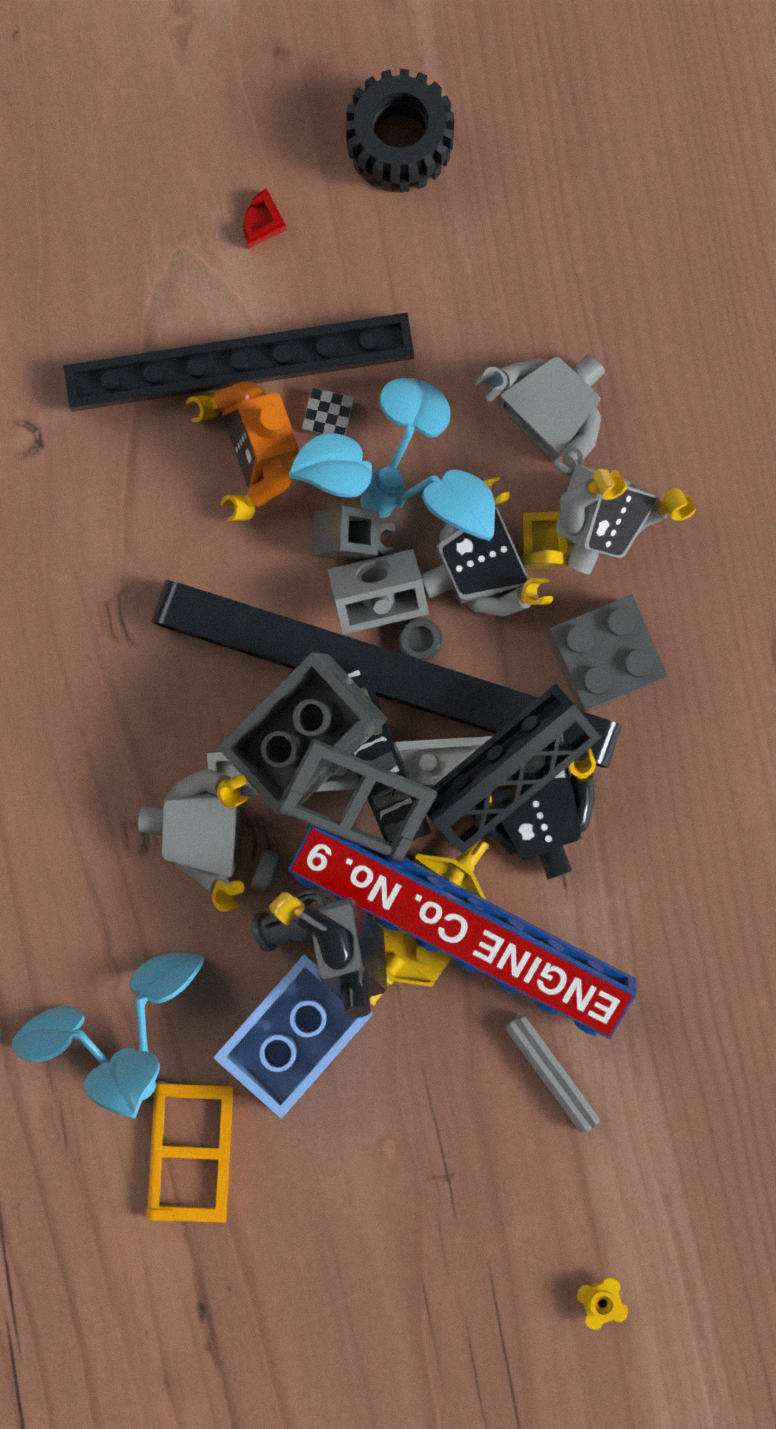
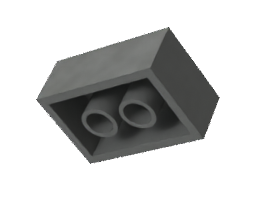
[218,652,388,814]

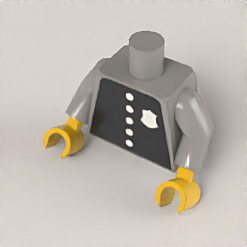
[556,464,696,575]
[421,477,553,617]

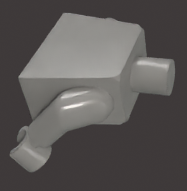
[475,354,605,476]

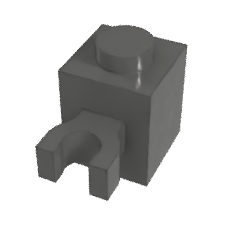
[312,506,395,561]

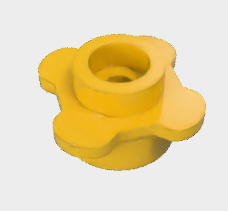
[577,1277,628,1330]

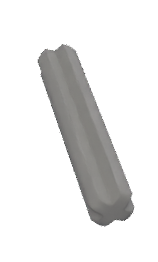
[505,1015,600,1133]

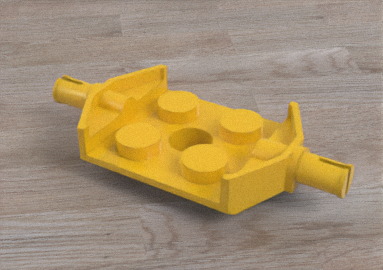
[370,839,490,1006]

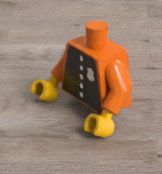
[186,381,299,521]

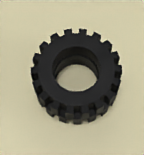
[345,69,455,193]

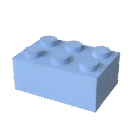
[213,953,373,1119]

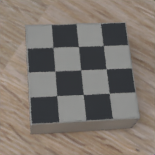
[302,387,354,436]

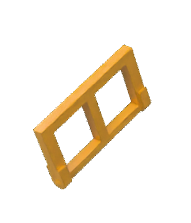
[146,1081,234,1223]

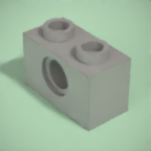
[327,549,429,635]

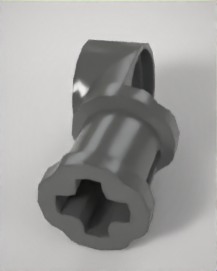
[252,891,333,952]

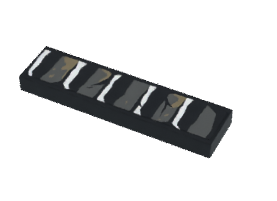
[347,666,432,843]

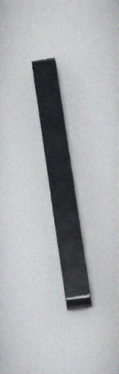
[151,580,622,768]

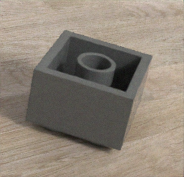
[547,594,667,713]

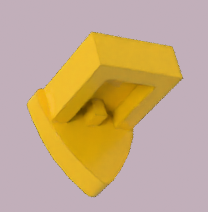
[520,512,570,571]

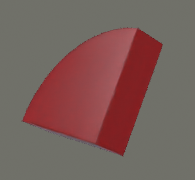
[243,188,287,249]

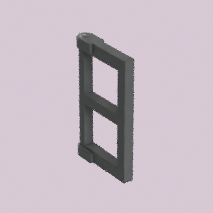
[277,739,437,862]

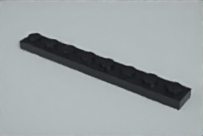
[63,312,414,412]

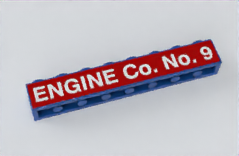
[288,812,636,1039]

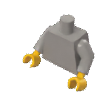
[138,768,249,912]

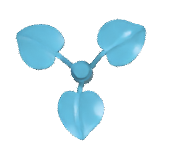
[289,378,495,541]
[10,953,204,1118]

